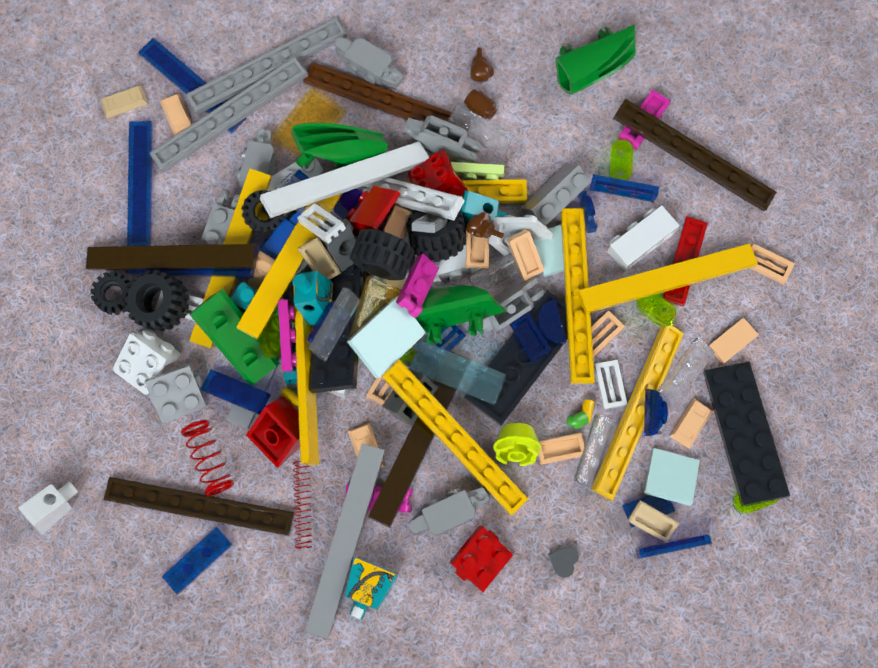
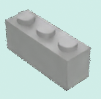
[520,164,591,226]

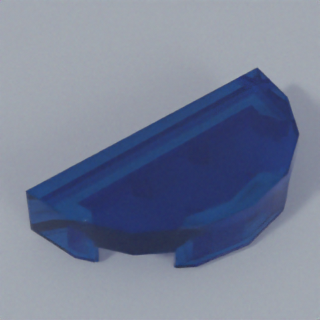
[577,190,597,234]
[537,299,566,344]
[644,389,668,436]

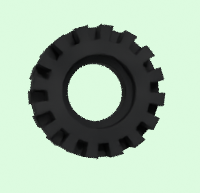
[241,190,285,232]
[90,271,132,315]

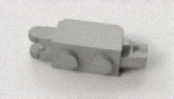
[334,37,404,89]
[404,116,482,163]
[237,129,277,191]
[199,189,240,270]
[477,277,544,334]
[408,488,489,536]

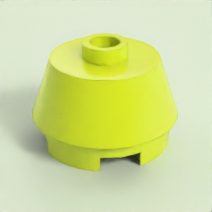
[494,423,541,466]

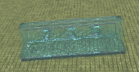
[409,340,506,405]

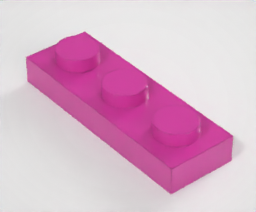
[278,299,297,372]

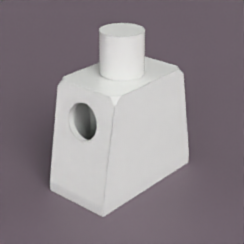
[18,482,78,535]

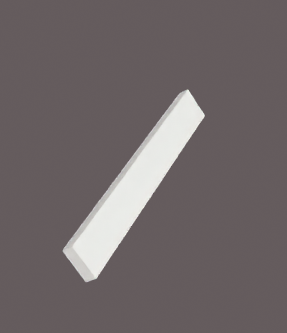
[260,141,429,218]

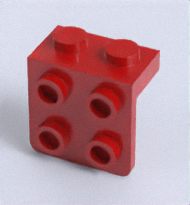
[408,150,468,196]

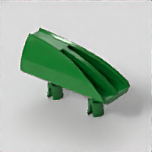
[555,25,636,94]
[291,123,388,171]
[411,285,506,346]
[189,289,280,386]

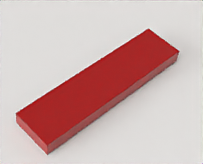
[662,216,708,307]

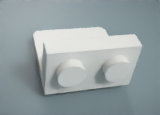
[489,215,553,260]
[113,328,181,395]

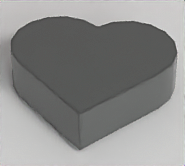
[548,547,579,578]

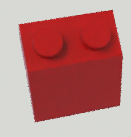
[346,186,401,237]
[246,396,300,468]

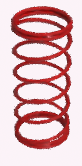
[180,419,234,496]

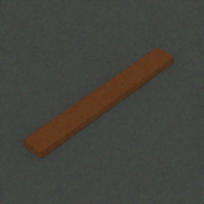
[303,62,472,133]

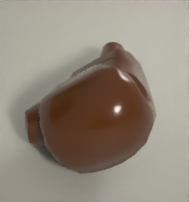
[470,47,494,82]
[466,212,504,239]

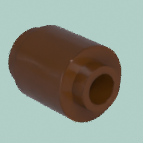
[464,89,497,121]

